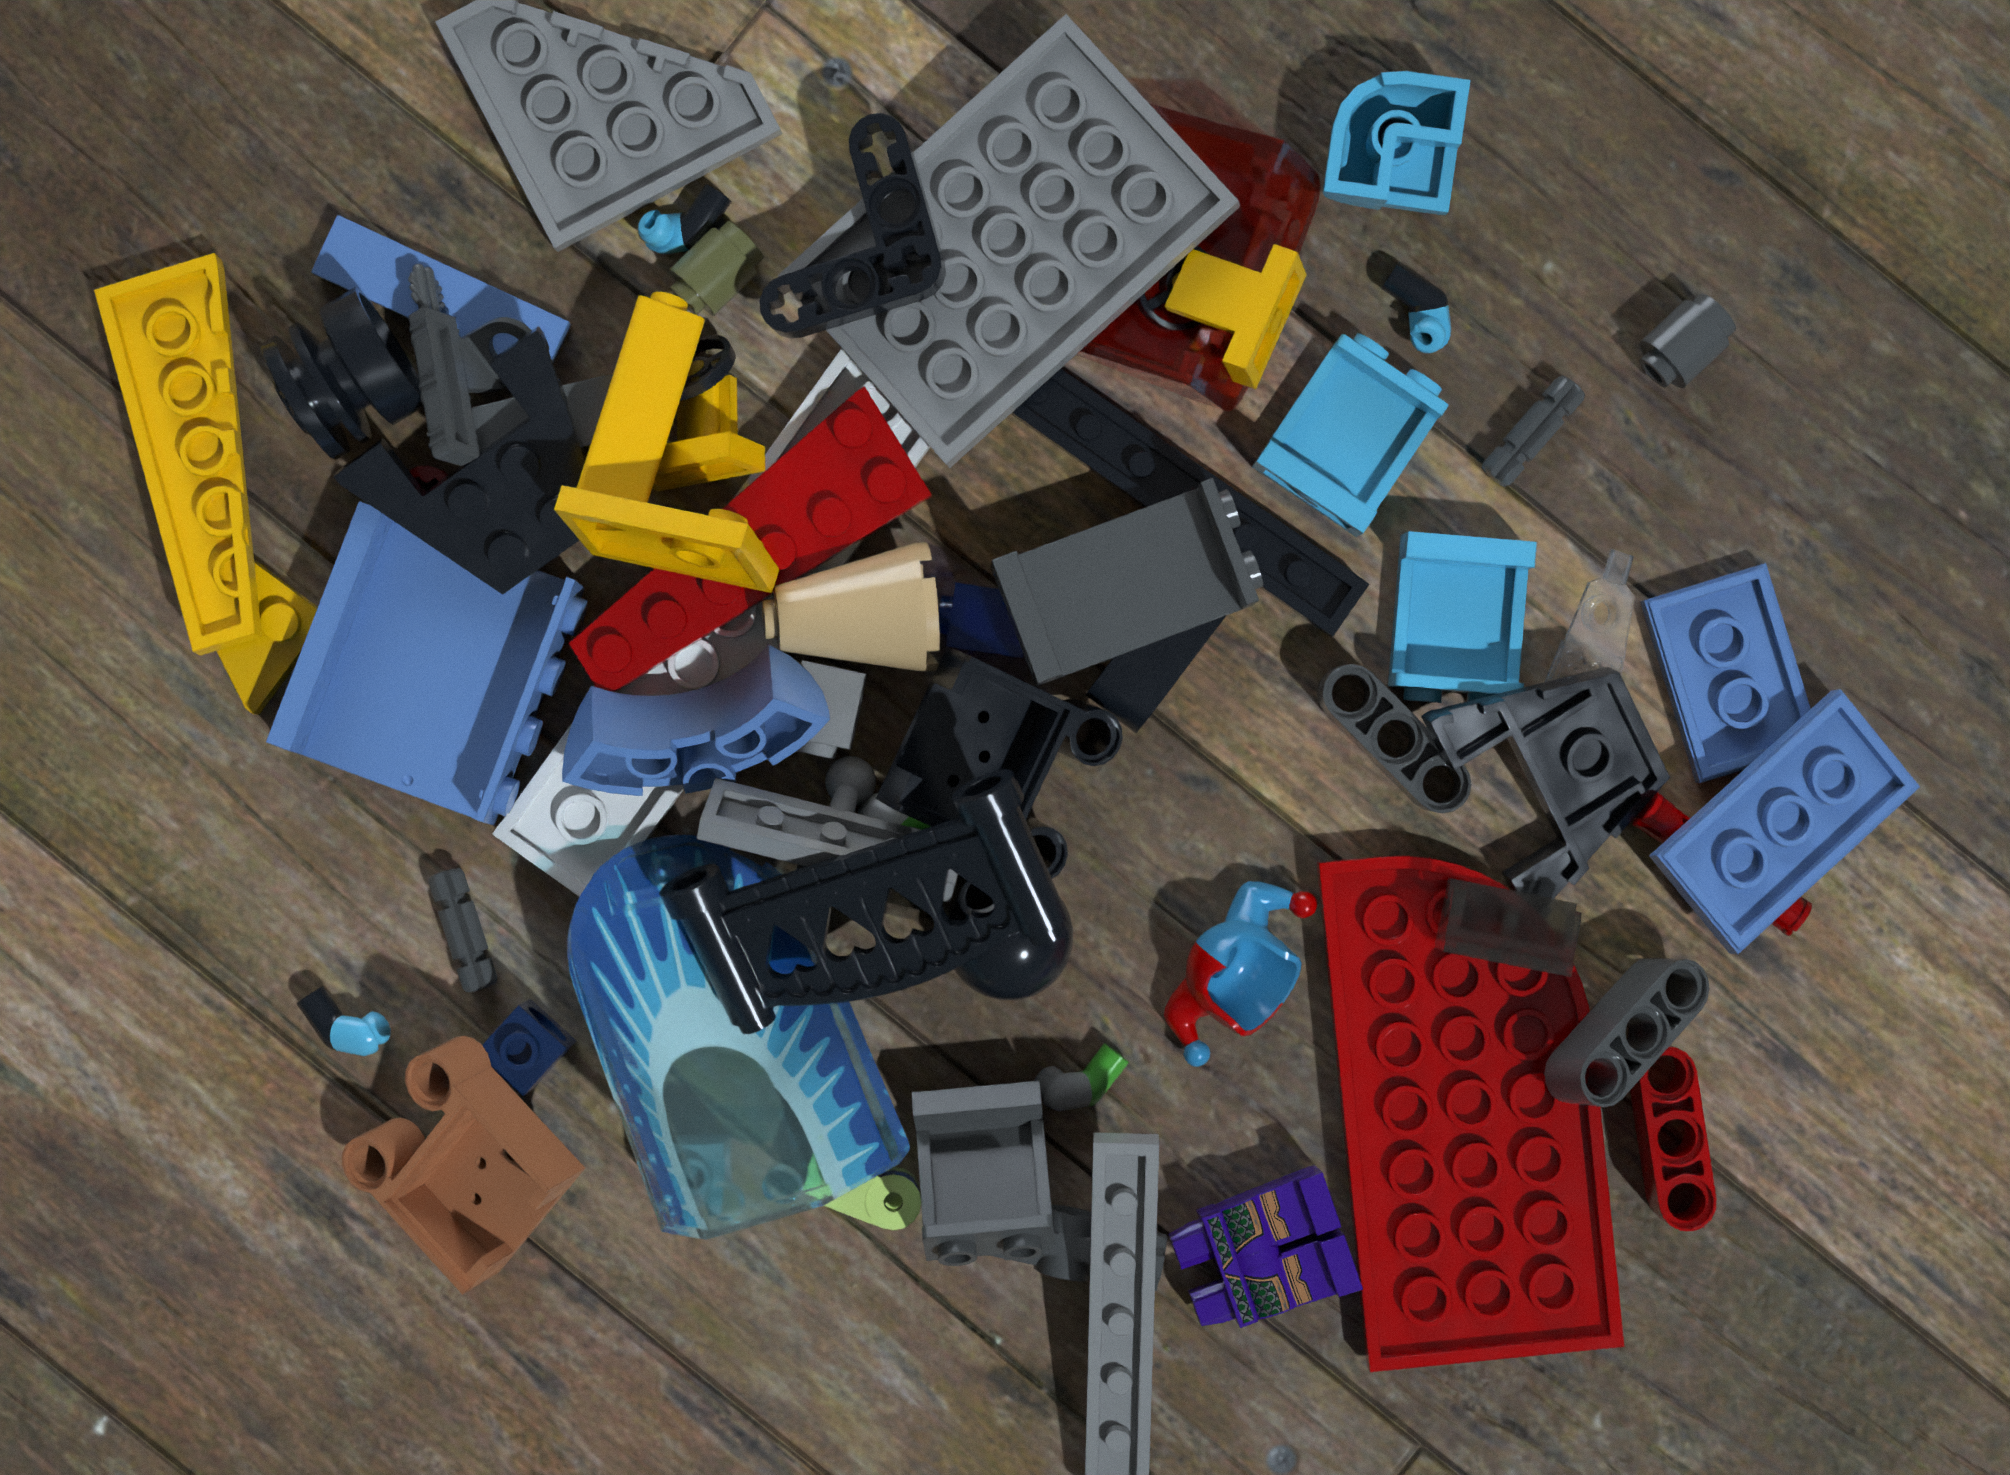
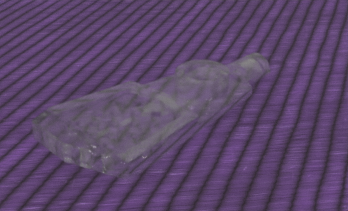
[1544,549,1635,682]

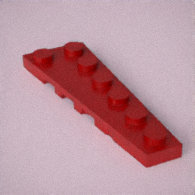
[569,386,932,692]

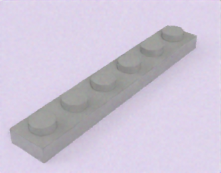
[1085,1133,1159,1475]

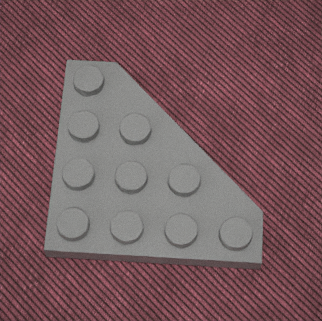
[435,0,782,252]

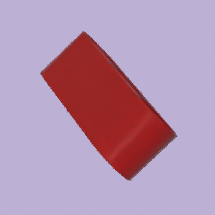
[1630,1045,1717,1231]

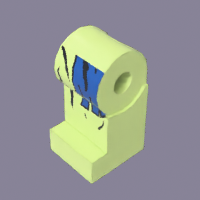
[799,1136,921,1230]

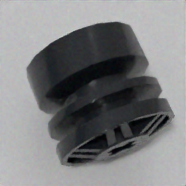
[261,287,424,460]

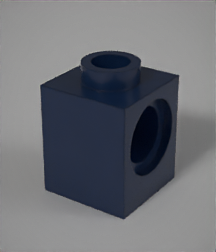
[482,999,577,1096]

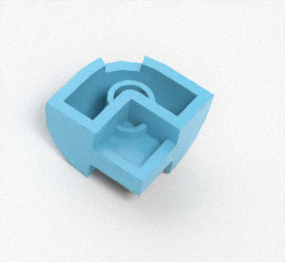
[1323,71,1470,216]

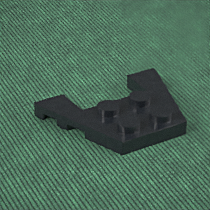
[333,326,587,595]
[1421,666,1670,919]

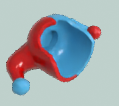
[1164,881,1317,1067]

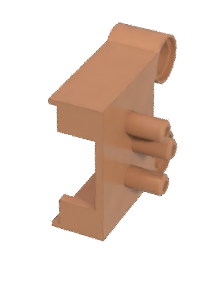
[342,1036,585,1295]

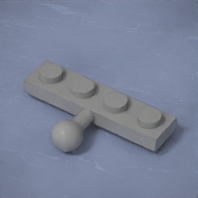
[697,756,958,903]

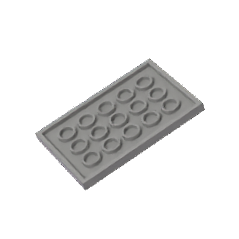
[778,14,1240,468]

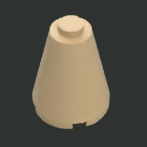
[762,542,940,672]

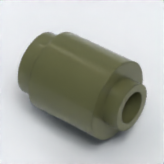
[669,221,764,316]

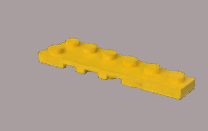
[94,253,262,656]

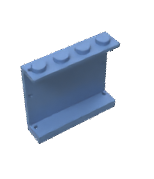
[266,501,588,826]

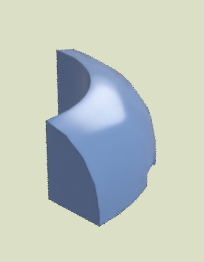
[562,644,830,796]

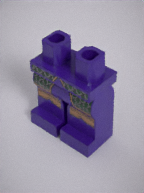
[1168,1164,1363,1328]

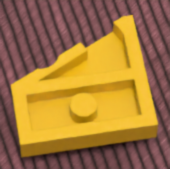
[217,559,318,715]

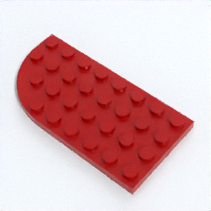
[1316,855,1625,1372]

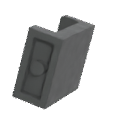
[912,1080,1055,1266]

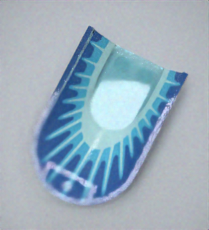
[567,835,910,1240]

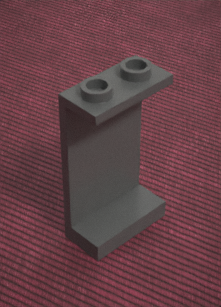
[990,478,1264,687]

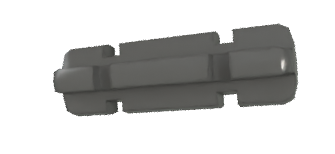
[1482,375,1585,487]
[428,868,498,992]

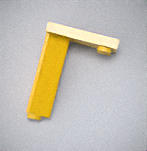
[554,292,779,593]

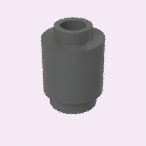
[1639,294,1736,388]

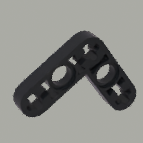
[759,113,946,339]

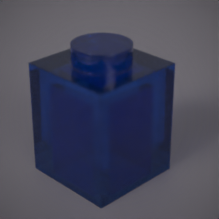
[939,582,1023,659]

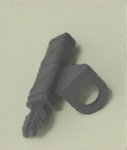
[408,264,532,466]

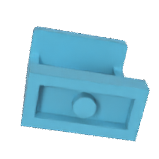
[1252,333,1449,537]
[1388,531,1537,703]

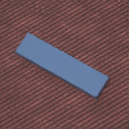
[311,215,572,364]

